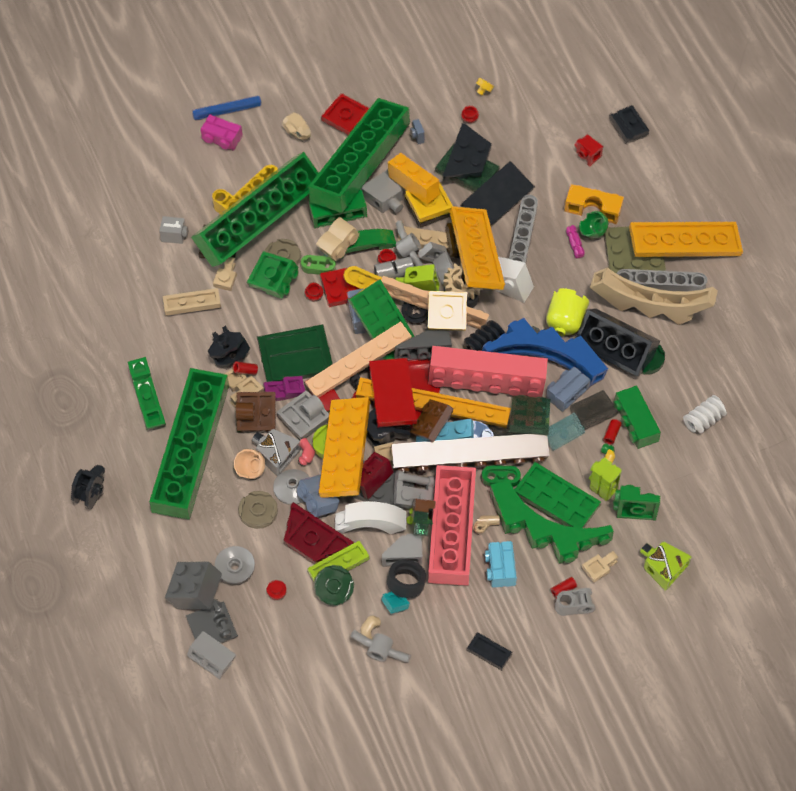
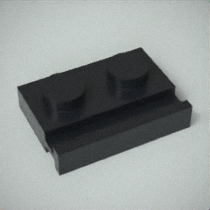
[609,105,649,143]

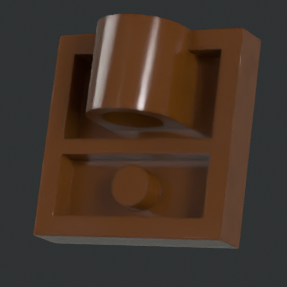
[236,392,276,431]
[410,399,454,442]

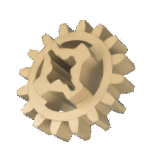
[443,263,483,300]

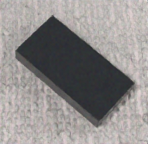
[467,632,512,671]

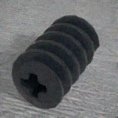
[464,320,505,351]

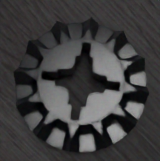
[401,302,428,324]

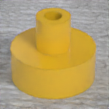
[476,77,494,95]

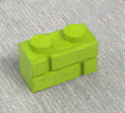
[589,458,621,501]

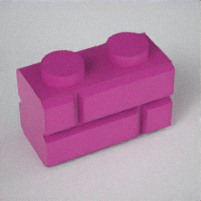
[201,114,243,150]

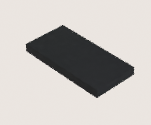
[460,161,535,226]

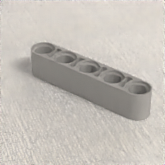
[509,195,538,263]
[616,269,707,292]

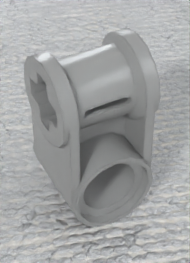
[555,588,596,616]

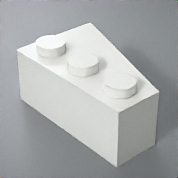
[493,257,534,303]

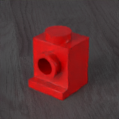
[574,134,603,167]

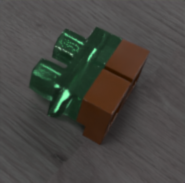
[410,498,436,535]

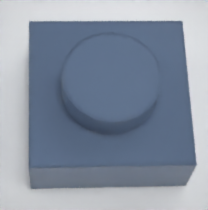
[410,119,425,145]

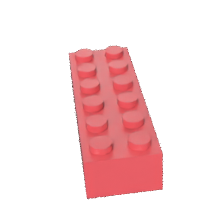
[428,346,548,398]
[428,465,476,586]

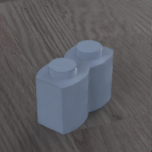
[297,475,339,517]

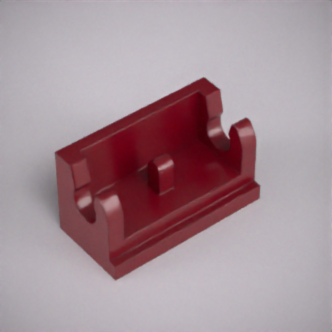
[360,451,394,499]

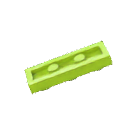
[307,541,370,581]

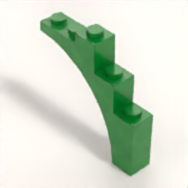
[490,480,614,564]

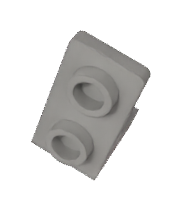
[418,242,453,285]

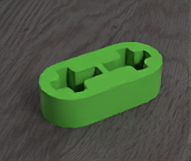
[301,255,336,275]

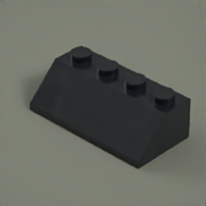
[576,308,660,376]

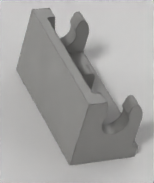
[187,631,236,679]

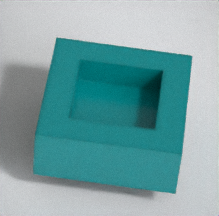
[381,592,410,614]

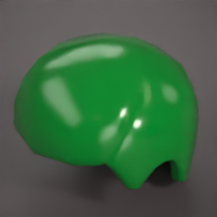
[579,211,609,239]

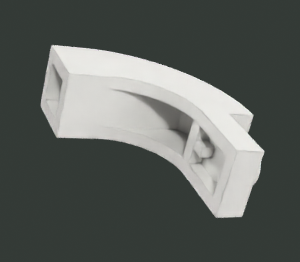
[335,502,406,535]

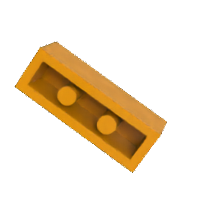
[388,152,440,204]

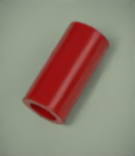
[233,362,258,375]
[603,419,622,445]
[550,577,577,599]

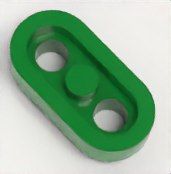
[482,465,521,486]

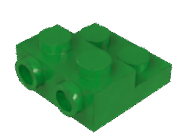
[246,251,299,299]
[613,485,660,521]

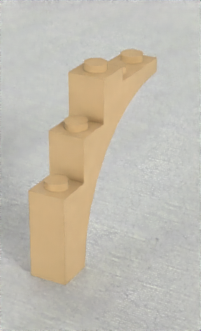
[590,268,718,325]

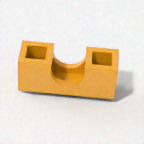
[564,184,624,224]

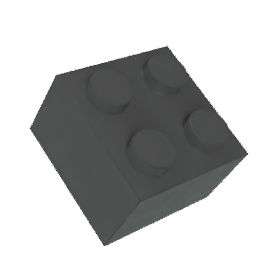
[165,562,222,609]

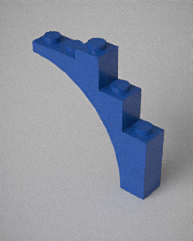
[482,318,608,387]

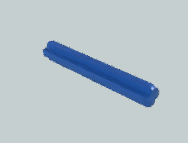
[192,96,261,120]

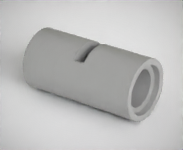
[374,257,414,279]

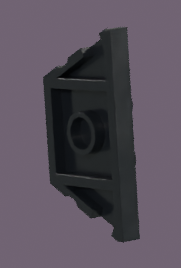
[443,123,492,181]

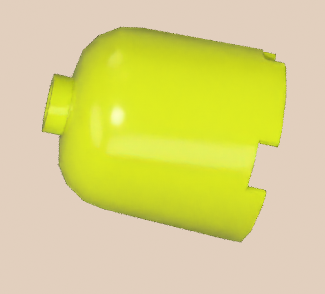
[546,288,589,336]

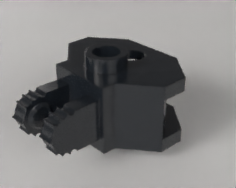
[208,325,250,367]
[367,408,411,447]
[71,465,105,509]

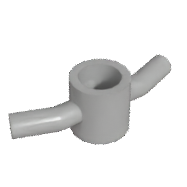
[396,221,423,266]
[351,630,411,662]

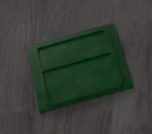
[257,324,333,382]

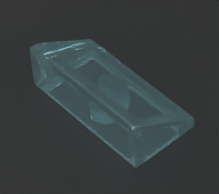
[543,413,585,451]

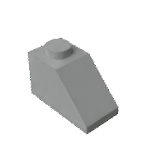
[382,534,422,567]

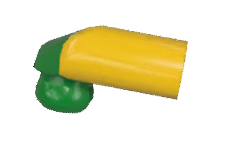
[601,444,615,463]

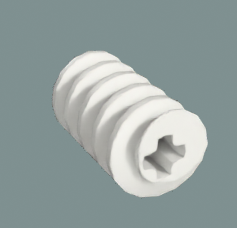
[683,395,727,433]

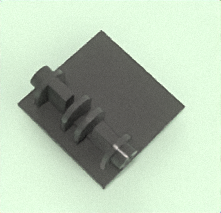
[186,599,238,643]

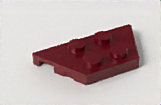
[283,502,354,564]

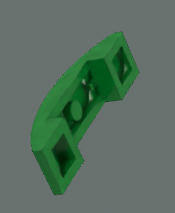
[323,229,396,258]
[127,357,166,430]

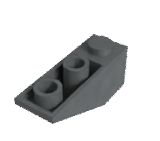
[394,330,452,360]

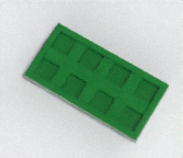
[348,279,414,360]
[514,462,601,528]

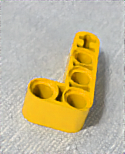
[212,165,278,214]

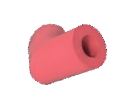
[298,438,315,466]

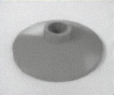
[273,469,309,505]
[215,546,255,584]

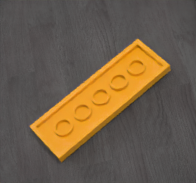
[450,206,505,290]
[629,222,743,257]
[319,397,370,498]

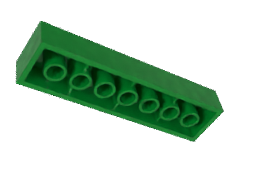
[308,98,410,213]
[191,152,319,267]
[149,368,229,520]

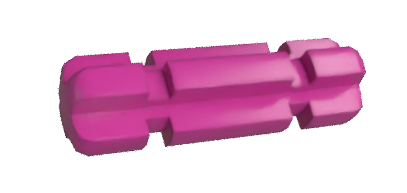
[566,225,585,259]

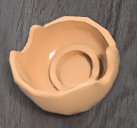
[234,449,265,479]

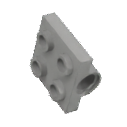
[277,390,329,440]

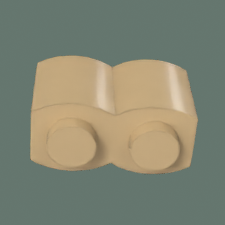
[316,217,359,261]

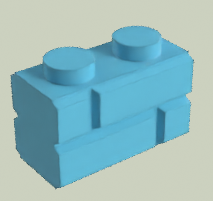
[485,541,517,588]

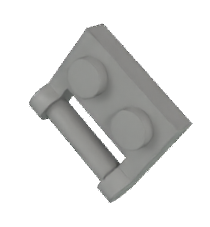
[393,470,436,512]

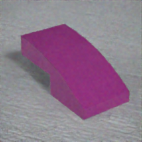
[263,376,305,401]

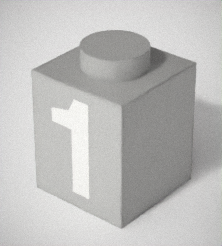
[159,216,188,244]

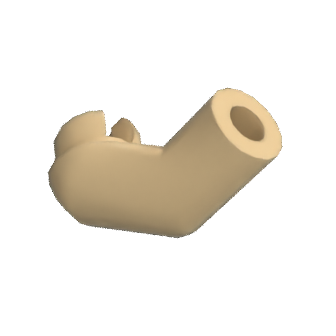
[473,515,500,534]
[361,615,381,639]

